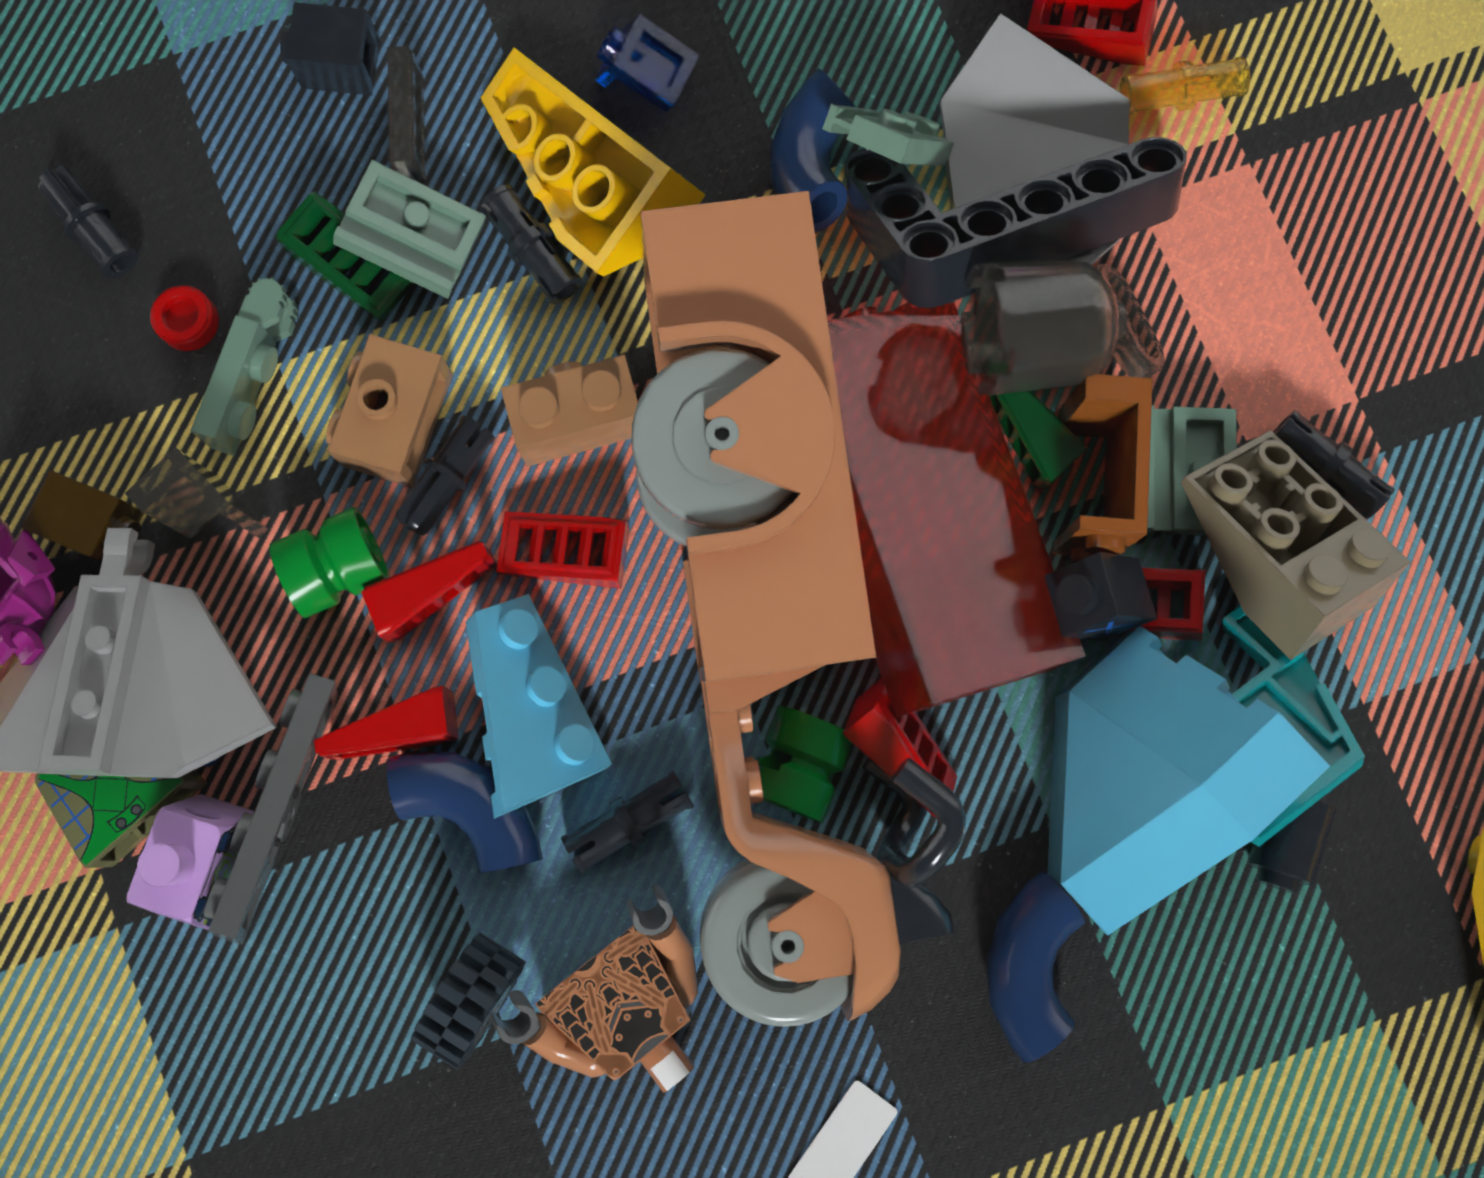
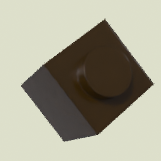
[21,470,145,562]

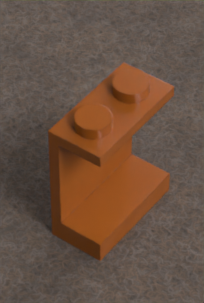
[1052,373,1153,564]

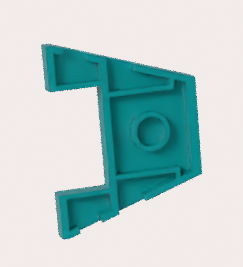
[1222,605,1365,847]

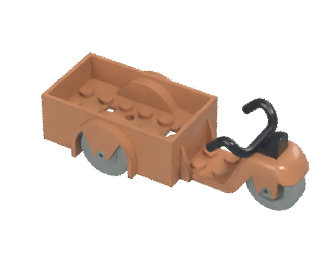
[631,191,966,1027]

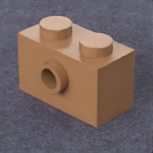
[326,334,453,488]
[501,355,638,467]

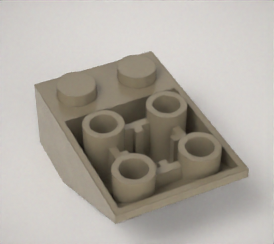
[1181,430,1411,660]

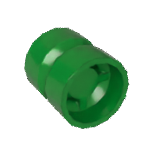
[269,507,390,618]
[756,706,853,823]

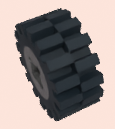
[411,933,526,1070]

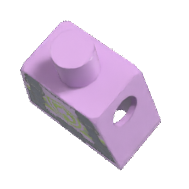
[127,794,255,930]

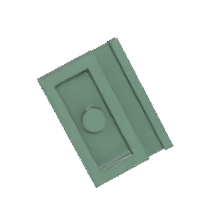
[822,104,954,166]
[333,160,486,299]
[1147,406,1237,536]

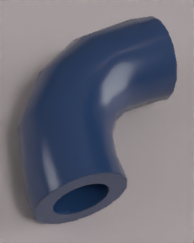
[770,68,855,233]
[387,752,543,873]
[986,871,1085,1063]

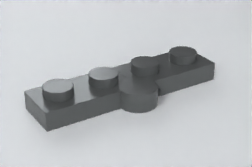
[204,673,338,945]

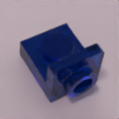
[595,13,699,112]

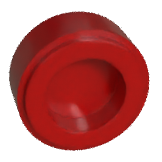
[150,285,219,351]

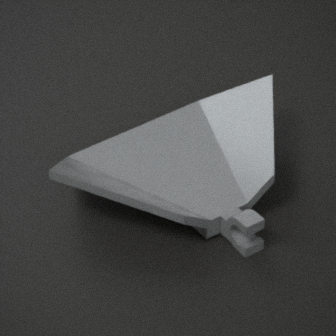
[940,13,1129,312]
[0,528,277,779]

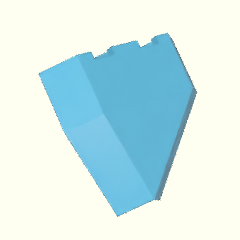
[1047,626,1330,935]

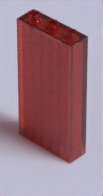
[827,302,1086,718]

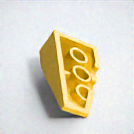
[480,48,706,277]

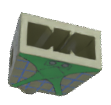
[35,770,208,868]

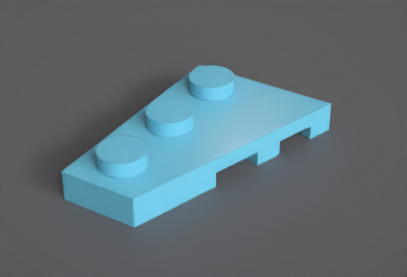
[466,594,612,819]

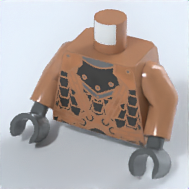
[490,884,698,1093]

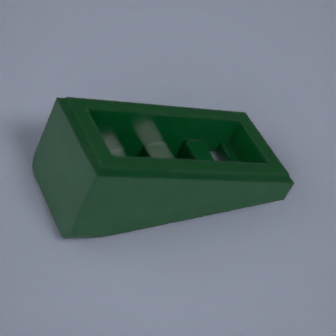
[276,191,414,323]
[978,359,1086,494]

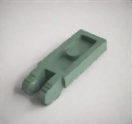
[190,277,299,456]

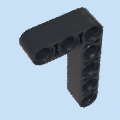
[844,137,1187,308]

